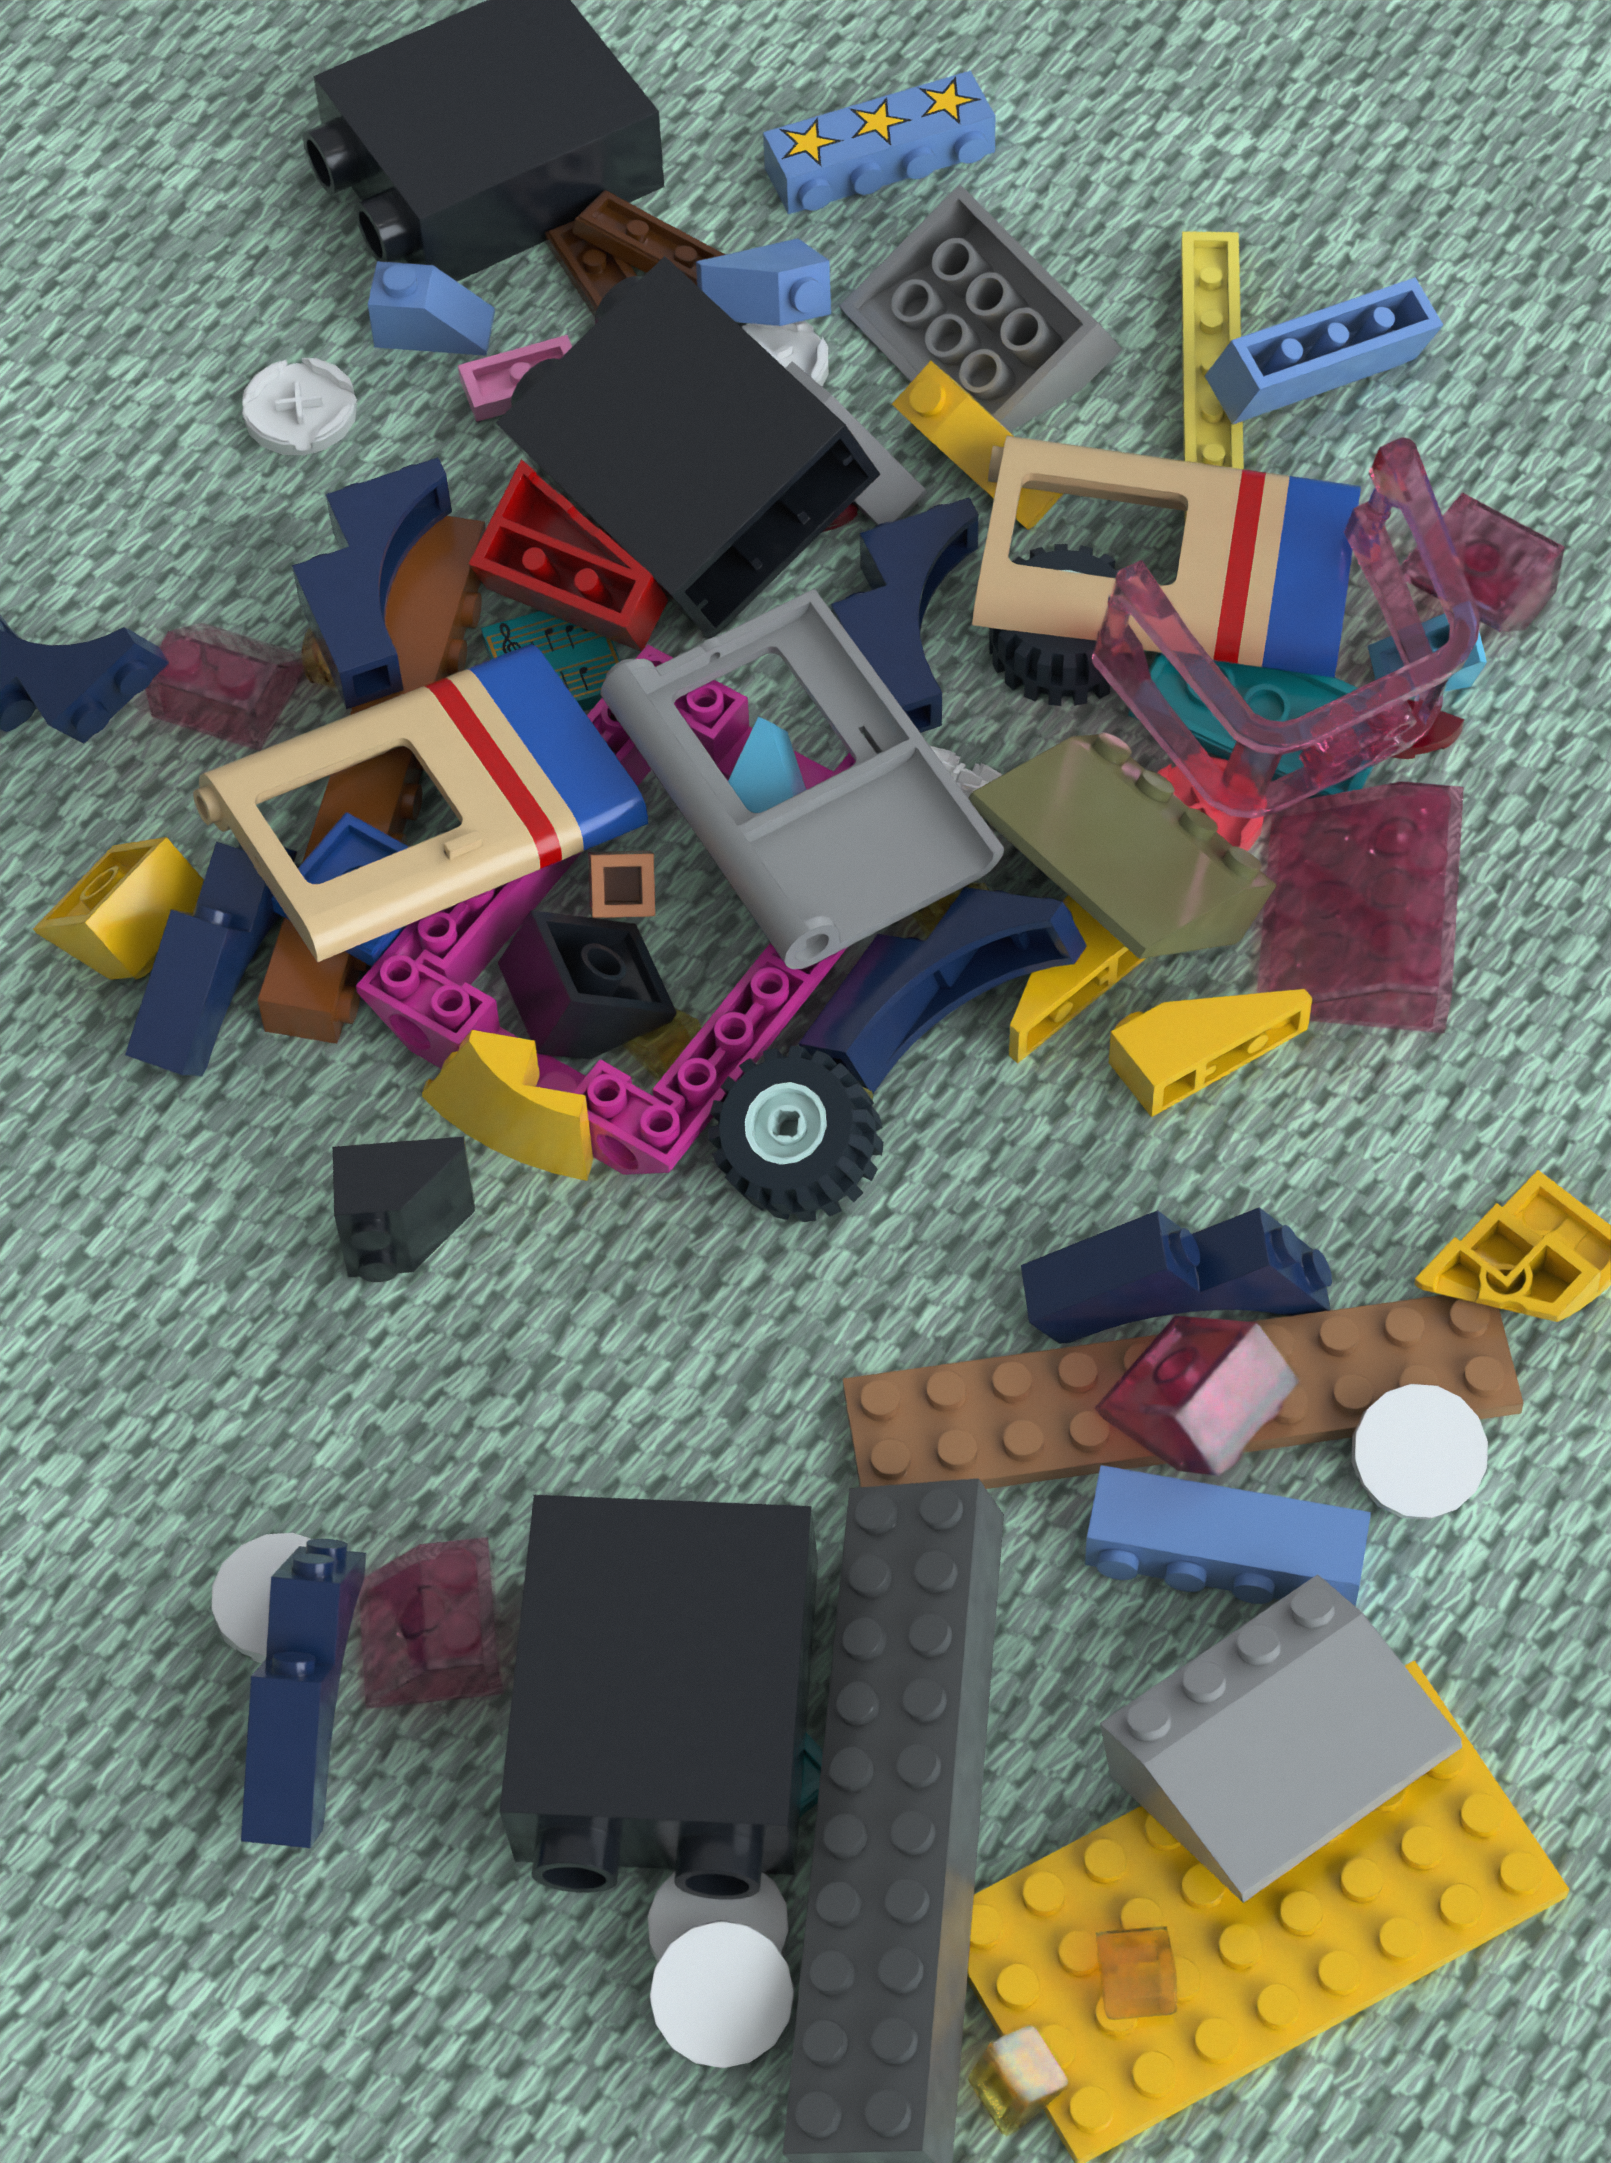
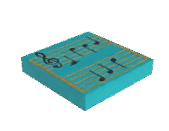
[481,611,620,711]

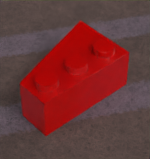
[468,459,668,652]

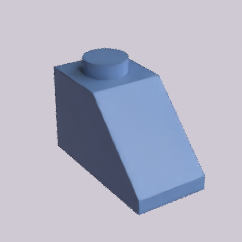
[696,238,831,326]
[368,261,495,356]

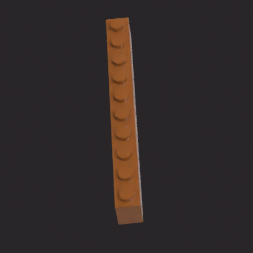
[257,516,486,1044]

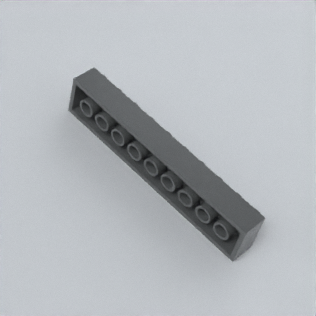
[783,1478,1004,2163]

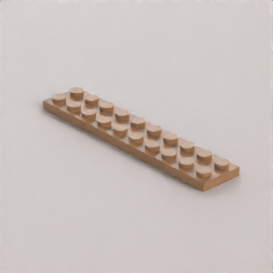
[843,1295,1524,1489]

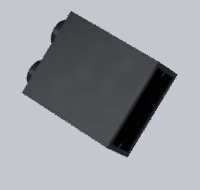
[303,0,664,281]
[496,256,881,639]
[499,1495,818,1900]

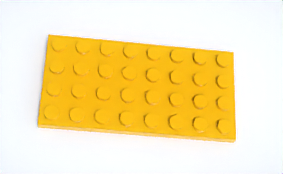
[967,1660,1569,2163]

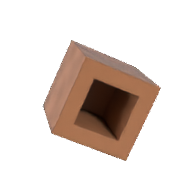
[588,850,655,918]

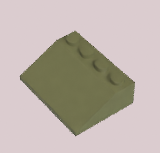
[968,733,1277,959]

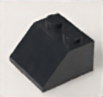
[498,910,677,1060]
[332,1136,475,1282]

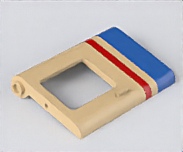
[972,436,1361,678]
[193,644,648,962]

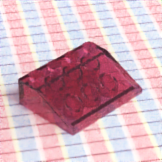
[1257,781,1464,1033]

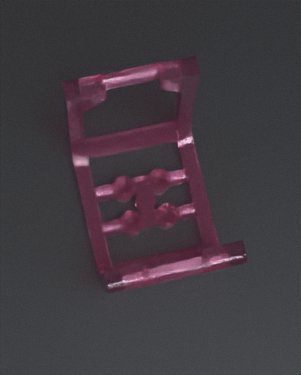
[1092,437,1480,819]

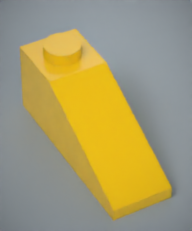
[892,360,1063,530]
[1009,895,1146,1063]
[1108,989,1312,1117]

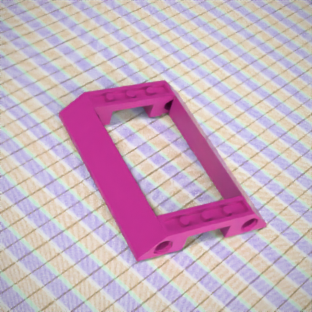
[356,645,856,1175]

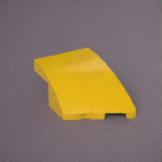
[422,1030,593,1181]
[1414,1170,1611,1322]

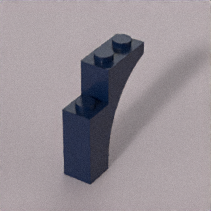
[292,457,452,710]
[831,497,979,733]
[0,615,169,744]
[125,841,301,1076]
[798,887,1087,1095]
[1021,1207,1332,1344]
[241,1539,366,1848]

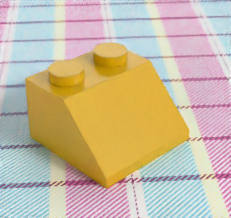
[33,837,204,980]

